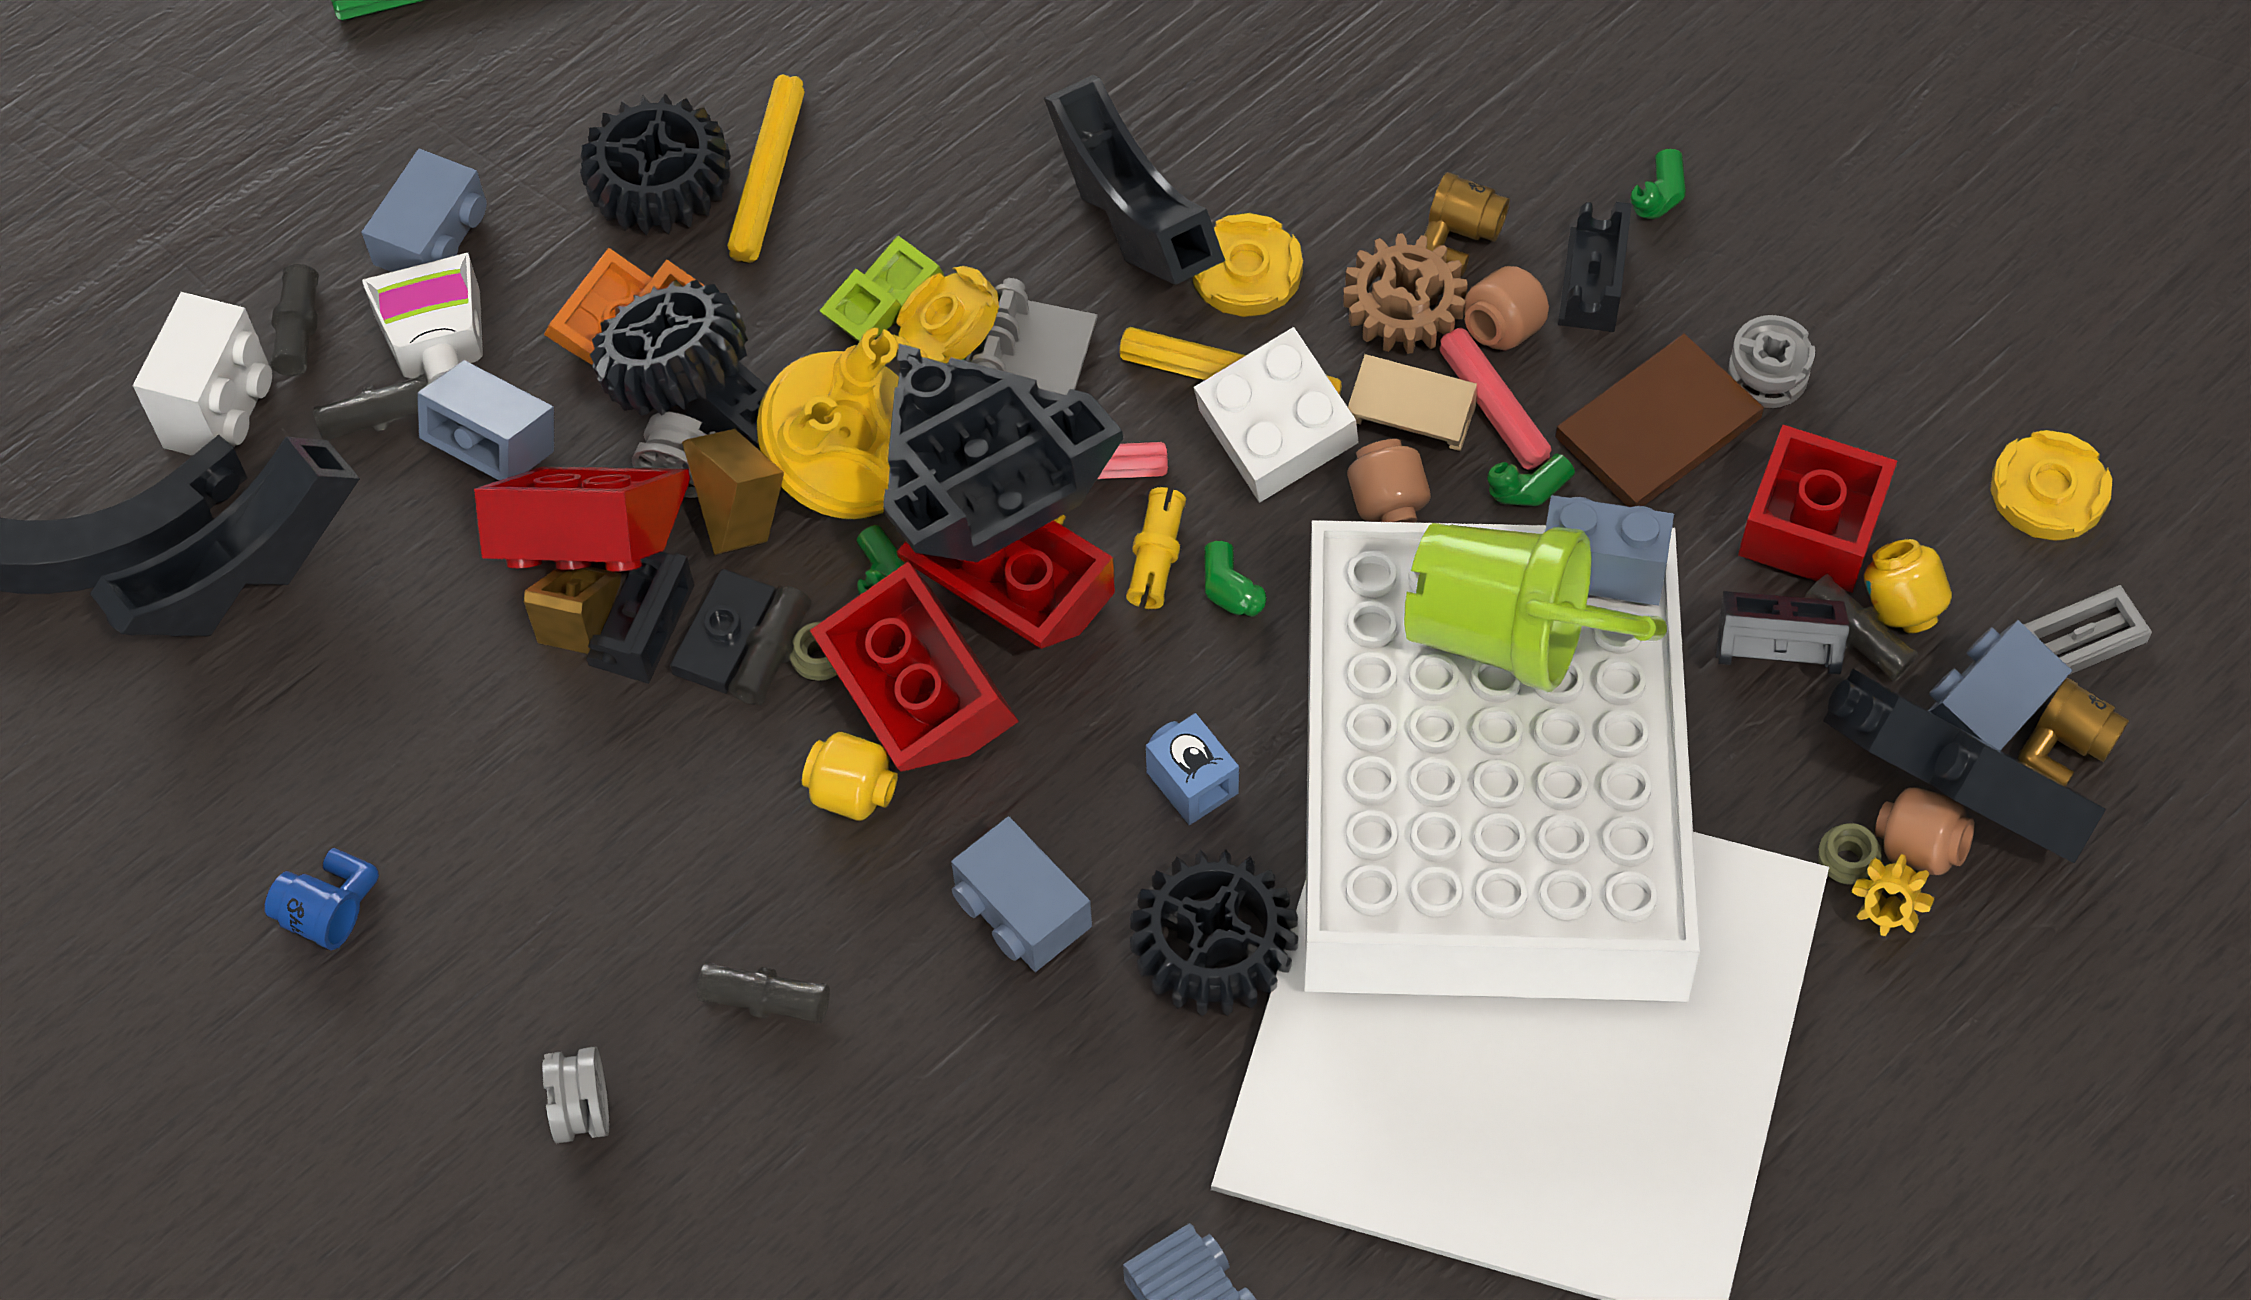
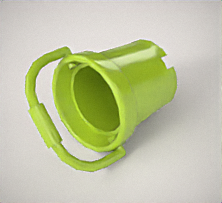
[1404,523,1667,692]

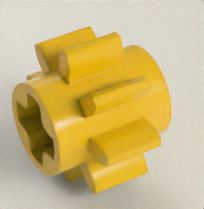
[1852,854,1934,936]

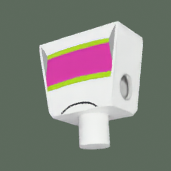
[362,253,483,385]

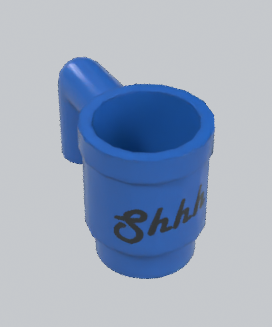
[265,848,379,950]

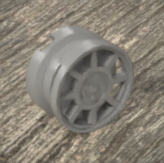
[1728,315,1815,408]
[632,412,716,498]
[542,1046,609,1144]

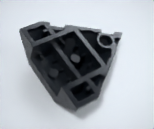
[883,344,1124,562]

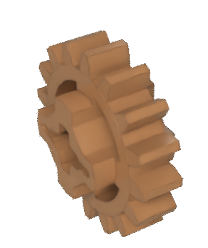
[1343,233,1468,354]

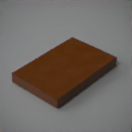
[1555,333,1764,507]

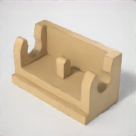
[1348,354,1477,451]

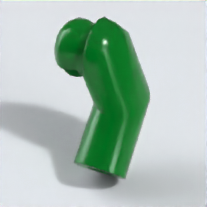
[1630,149,1686,219]
[1487,454,1575,506]
[856,525,906,595]
[1204,541,1267,617]

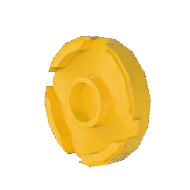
[1192,213,1303,317]
[894,266,999,363]
[1991,430,2112,541]

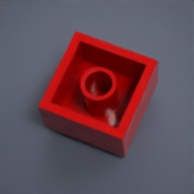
[1738,425,1897,593]

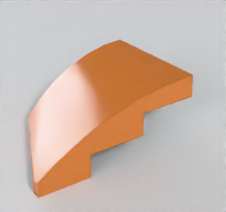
[544,248,704,364]

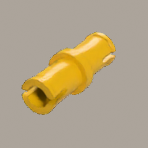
[1126,487,1186,609]

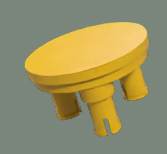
[757,328,899,519]

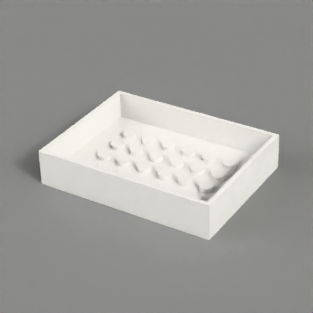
[1305,520,1700,1002]

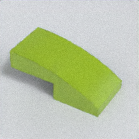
[819,236,944,342]

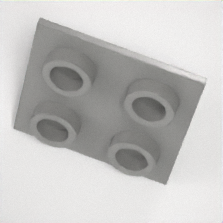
[966,278,1098,395]

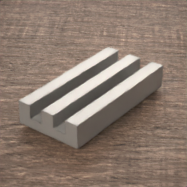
[2024,585,2152,675]

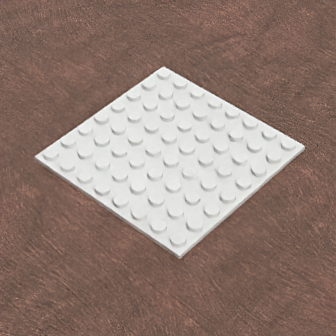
[1211,832,1829,1300]

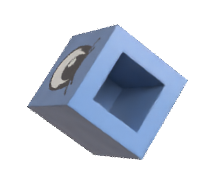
[1146,713,1239,825]

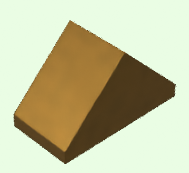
[682,429,784,555]
[524,567,622,654]

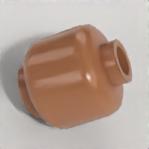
[1464,266,1549,351]
[1347,439,1431,523]
[1875,788,1974,875]

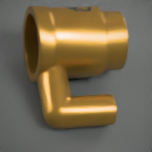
[1424,172,1510,276]
[2018,678,2129,785]

